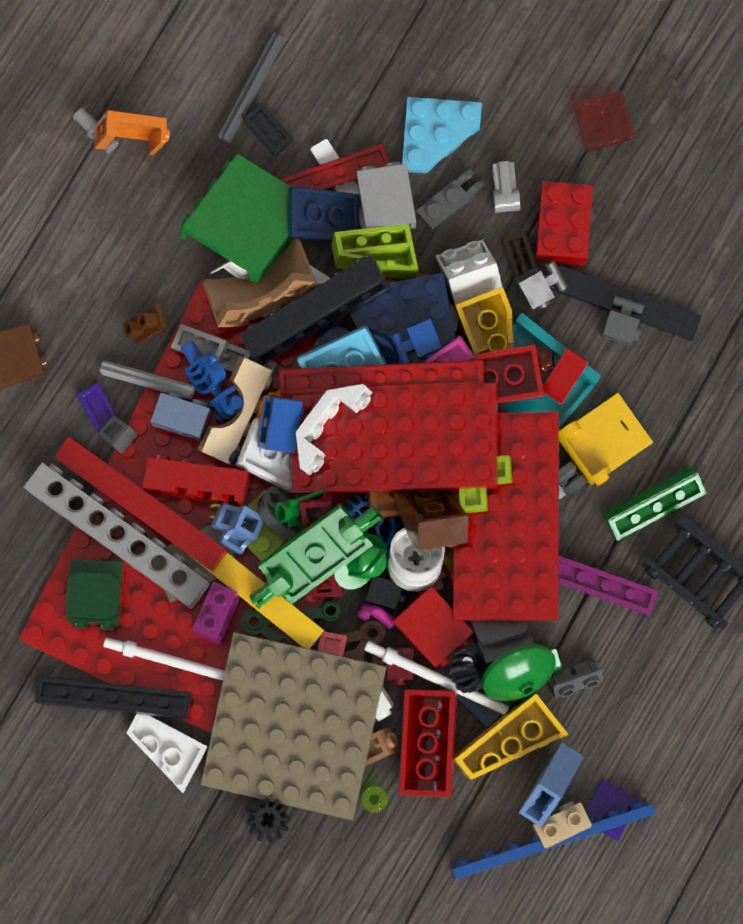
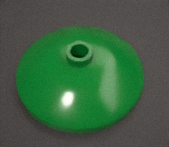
[482,644,556,701]

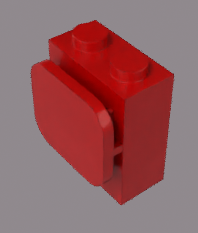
[392,586,474,668]

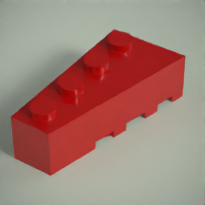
[142,455,251,507]

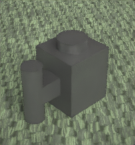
[602,295,644,346]

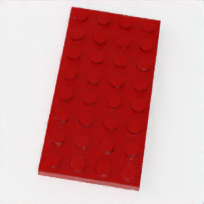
[291,383,498,495]
[453,412,559,621]

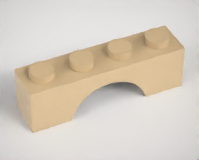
[198,356,272,464]

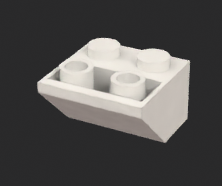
[436,240,502,305]

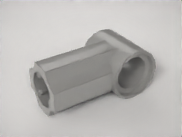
[492,161,520,213]

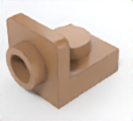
[366,728,399,766]

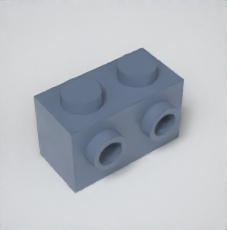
[151,391,211,441]

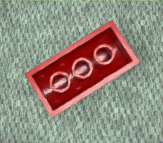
[399,690,457,798]

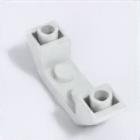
[296,384,372,476]

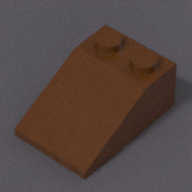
[392,489,468,551]

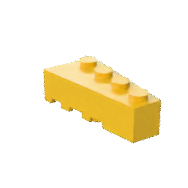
[454,693,569,780]

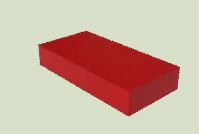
[543,347,590,404]

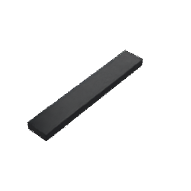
[550,265,702,341]
[35,676,193,720]

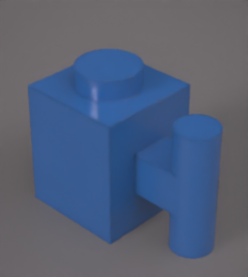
[391,319,442,363]

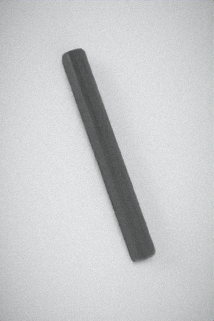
[218,33,285,143]

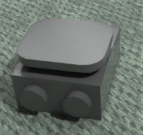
[469,621,535,669]

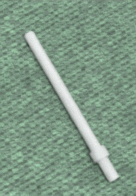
[104,637,225,681]
[364,641,509,715]

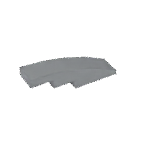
[171,324,278,389]

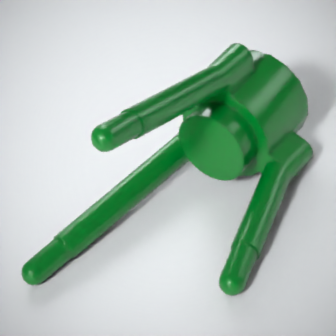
[275,489,325,528]

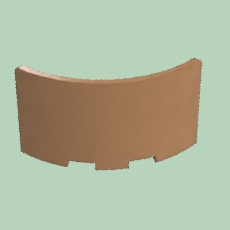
[203,238,316,327]

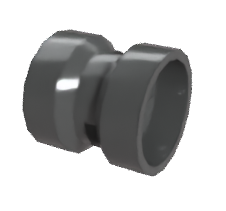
[559,461,588,497]

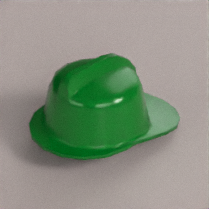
[334,534,387,590]

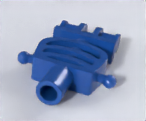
[180,340,243,422]

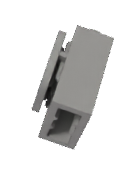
[357,162,416,229]

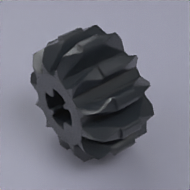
[448,648,486,694]
[246,798,291,843]

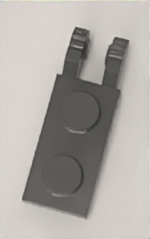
[416,169,484,231]

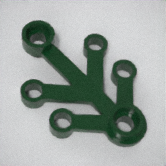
[241,593,341,648]

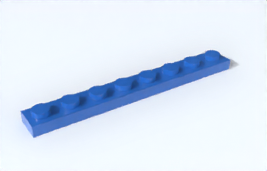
[452,801,656,879]

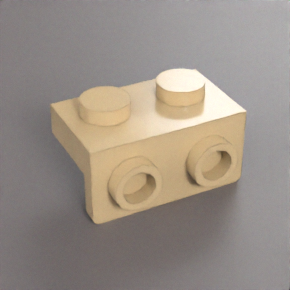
[532,801,592,848]

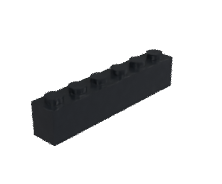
[240,254,392,366]

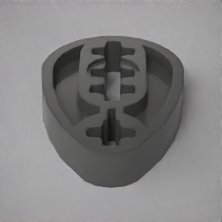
[257,486,318,540]

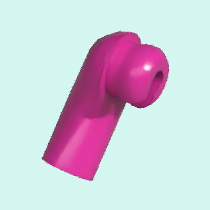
[357,604,396,629]

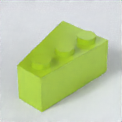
[331,224,418,280]

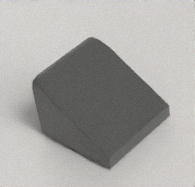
[98,415,137,453]

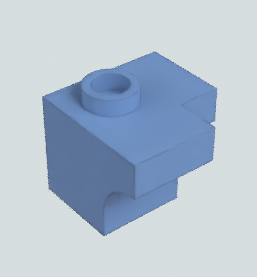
[211,503,264,556]

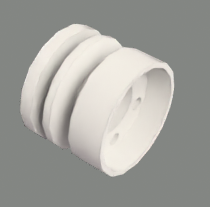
[388,527,445,592]

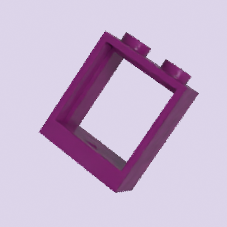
[192,582,240,646]

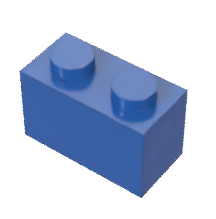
[257,395,304,453]

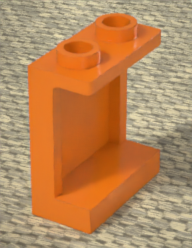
[95,110,170,155]

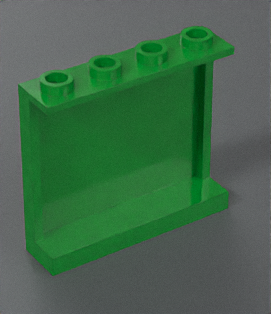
[180,154,292,285]

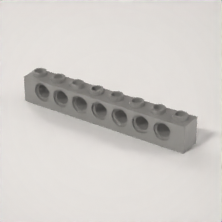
[24,463,210,610]

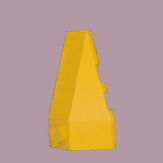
[454,287,513,355]

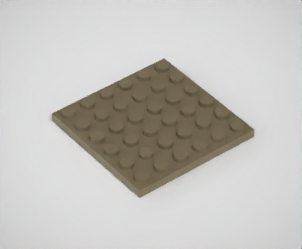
[201,632,387,820]

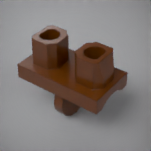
[123,304,168,344]

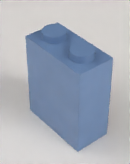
[519,743,584,827]

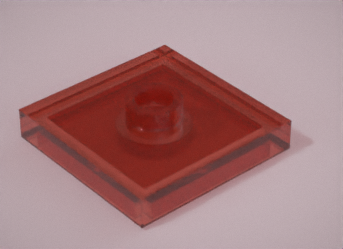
[573,91,636,152]

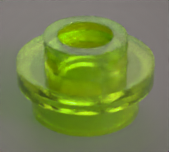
[362,786,388,813]

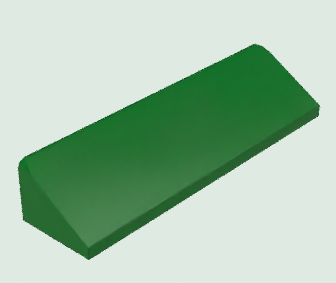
[603,467,706,541]

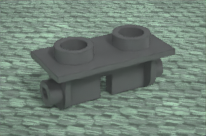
[548,659,603,699]

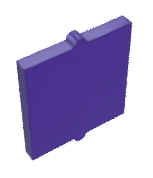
[585,780,640,841]

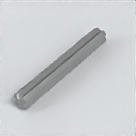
[100,360,195,400]

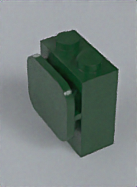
[66,559,125,631]

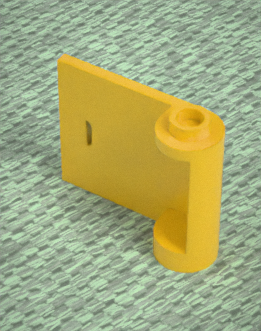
[559,393,653,487]

